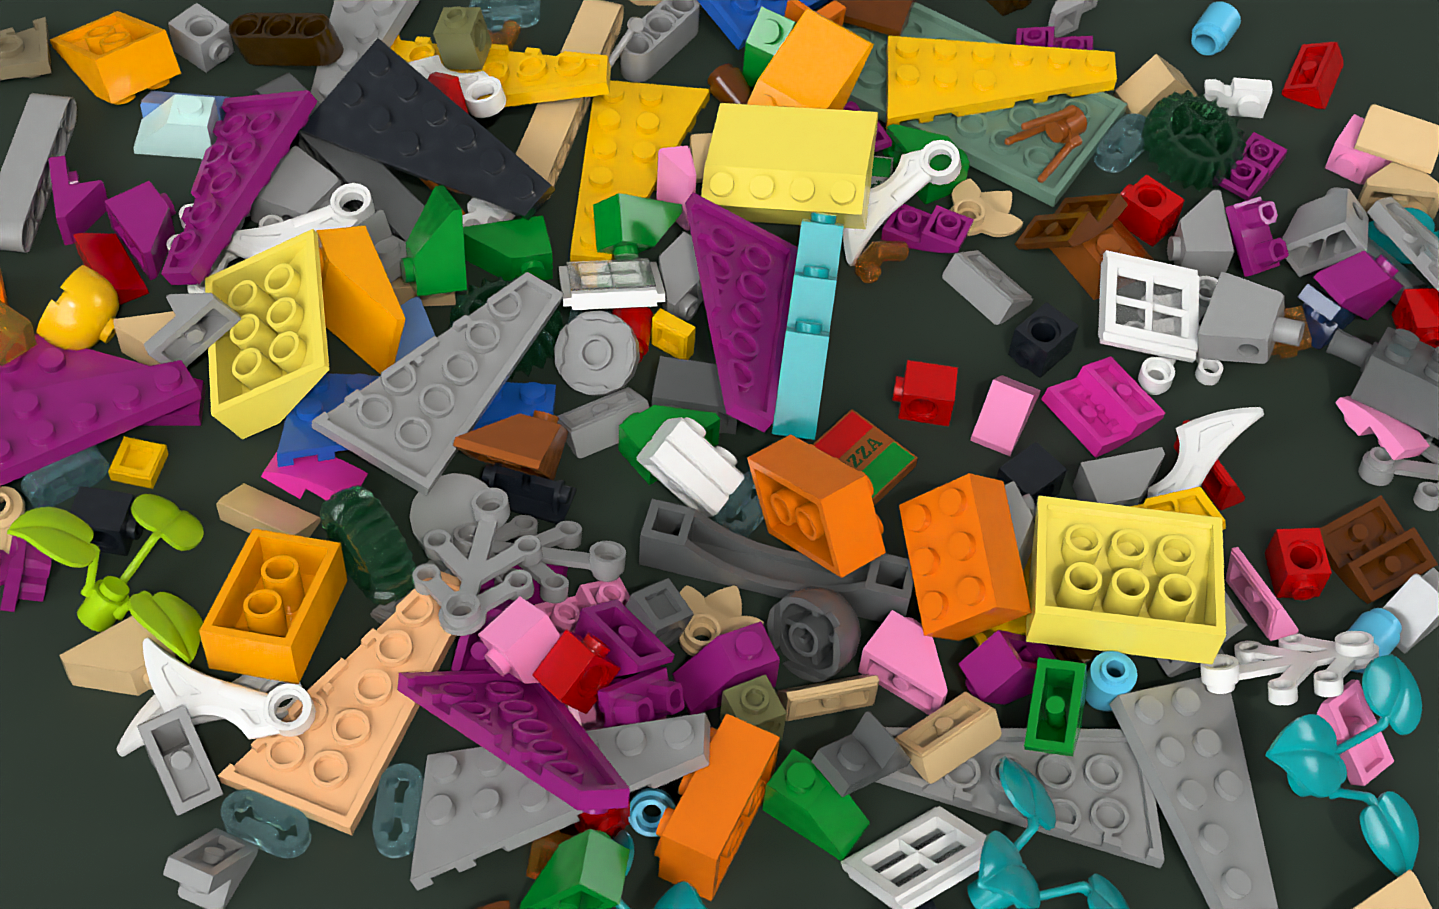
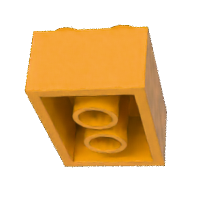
[199,528,348,684]

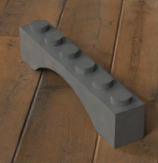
[639,499,914,623]

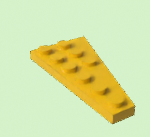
[570,80,710,262]

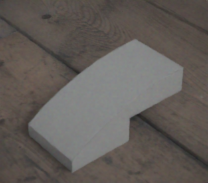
[1048,0,1098,37]

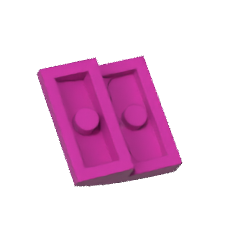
[1041,356,1166,458]

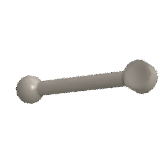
[608,17,644,68]

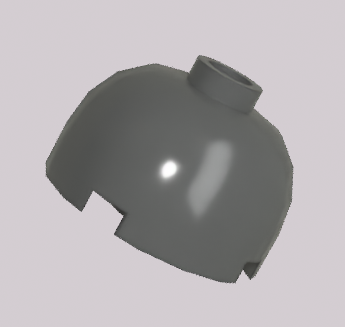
[767,586,861,683]

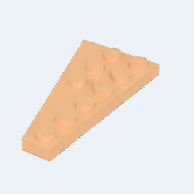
[218,571,461,835]

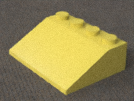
[701,103,878,229]
[205,229,330,439]
[1026,496,1226,664]

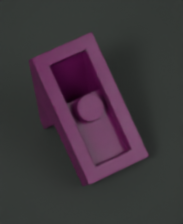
[48,155,108,245]

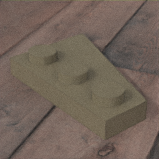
[0,17,51,81]

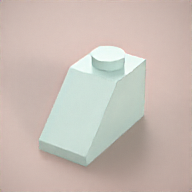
[133,94,219,159]

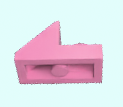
[1316,679,1394,786]

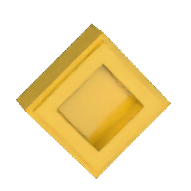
[651,308,696,360]
[108,436,169,489]

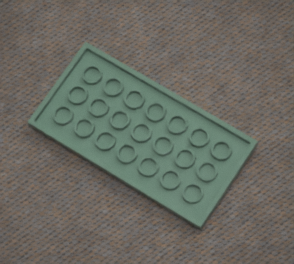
[843,2,1128,207]

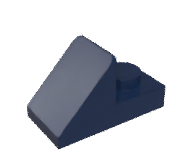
[1293,284,1357,349]

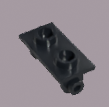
[482,462,577,524]

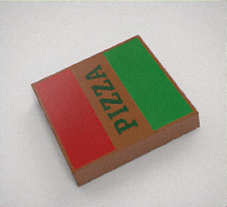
[812,409,918,506]

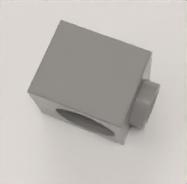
[168,3,234,72]

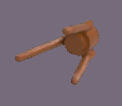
[1004,105,1087,183]

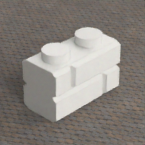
[636,417,744,517]

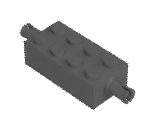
[1326,327,1439,439]

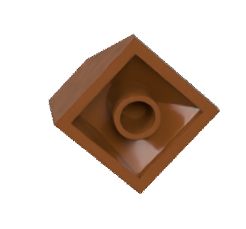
[1049,218,1155,300]
[453,410,568,481]

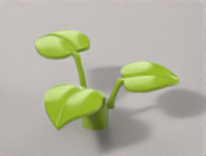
[7,494,204,665]

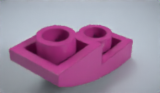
[261,452,368,511]

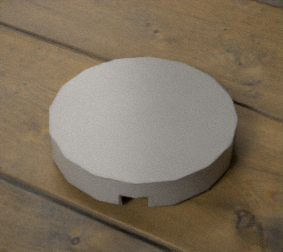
[554,311,640,396]
[409,473,489,551]

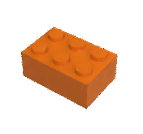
[747,434,886,578]
[899,473,1032,641]
[655,713,780,902]

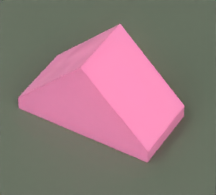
[970,375,1041,456]

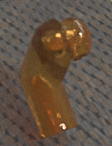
[488,20,521,51]
[855,241,909,283]

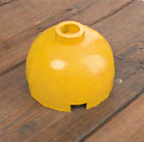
[36,265,119,351]

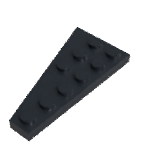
[300,38,556,220]

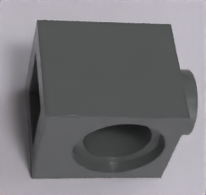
[625,578,694,647]

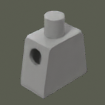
[250,146,351,224]
[1282,187,1369,277]
[1198,272,1305,364]

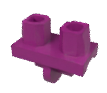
[1225,196,1289,277]
[0,535,52,612]
[598,666,684,728]

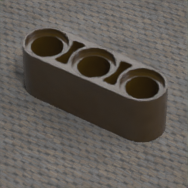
[229,12,344,66]

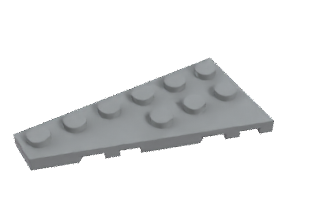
[1109,677,1278,909]

